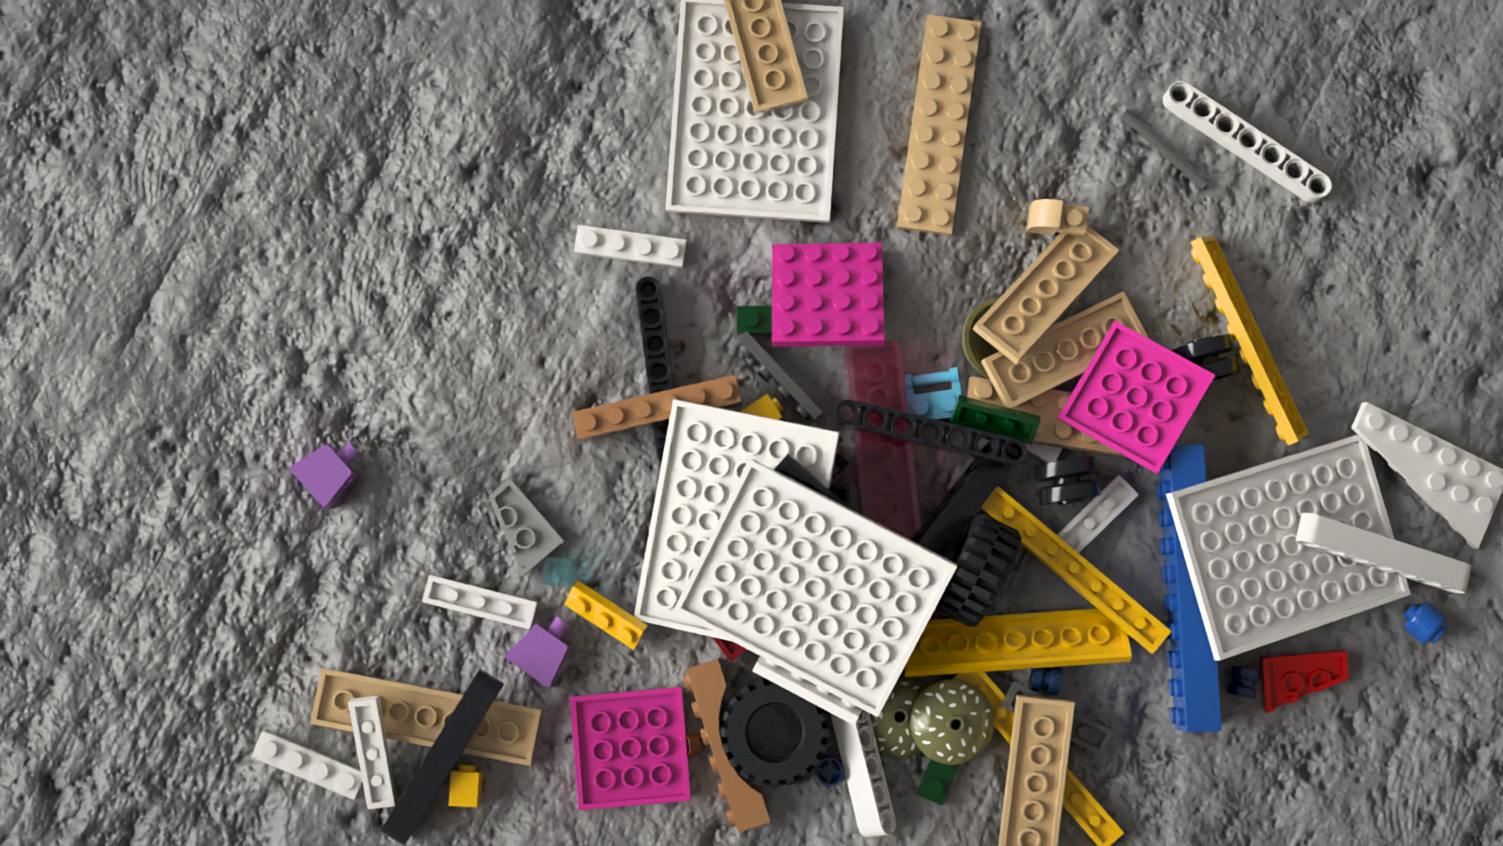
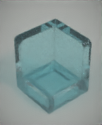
[543,557,577,587]

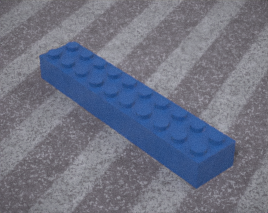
[1156,445,1222,733]

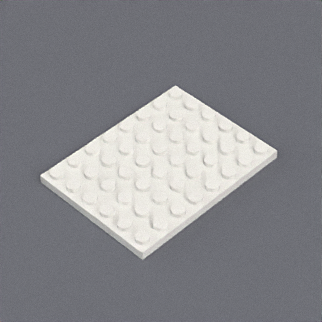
[665,0,844,223]
[634,399,840,641]
[1166,434,1411,660]
[674,458,957,717]

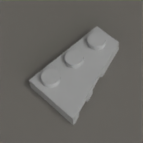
[489,478,564,578]

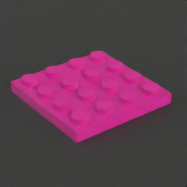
[772,243,885,347]
[1058,321,1216,475]
[570,687,691,810]

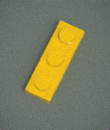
[564,580,648,650]

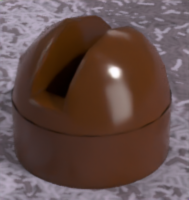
[686,733,705,757]

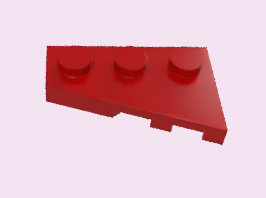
[1260,649,1349,714]

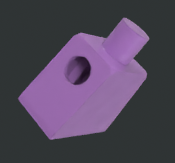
[289,442,361,509]
[505,617,571,688]

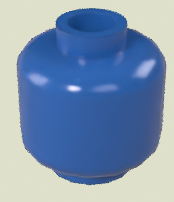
[1404,602,1448,644]

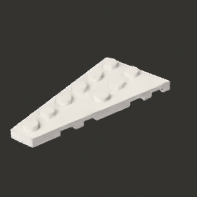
[1351,402,1503,549]

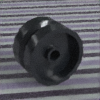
[1171,334,1241,381]
[1033,456,1101,505]

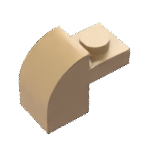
[1026,199,1089,236]

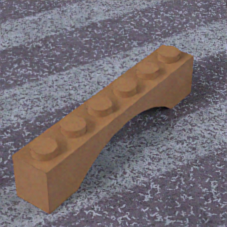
[572,375,744,441]
[683,658,771,833]

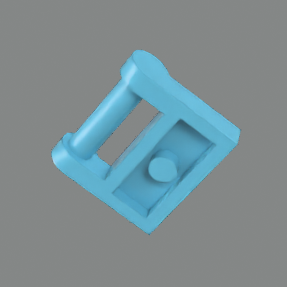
[903,367,963,420]

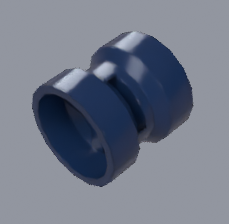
[1227,666,1260,699]
[1029,667,1063,695]
[815,755,844,786]

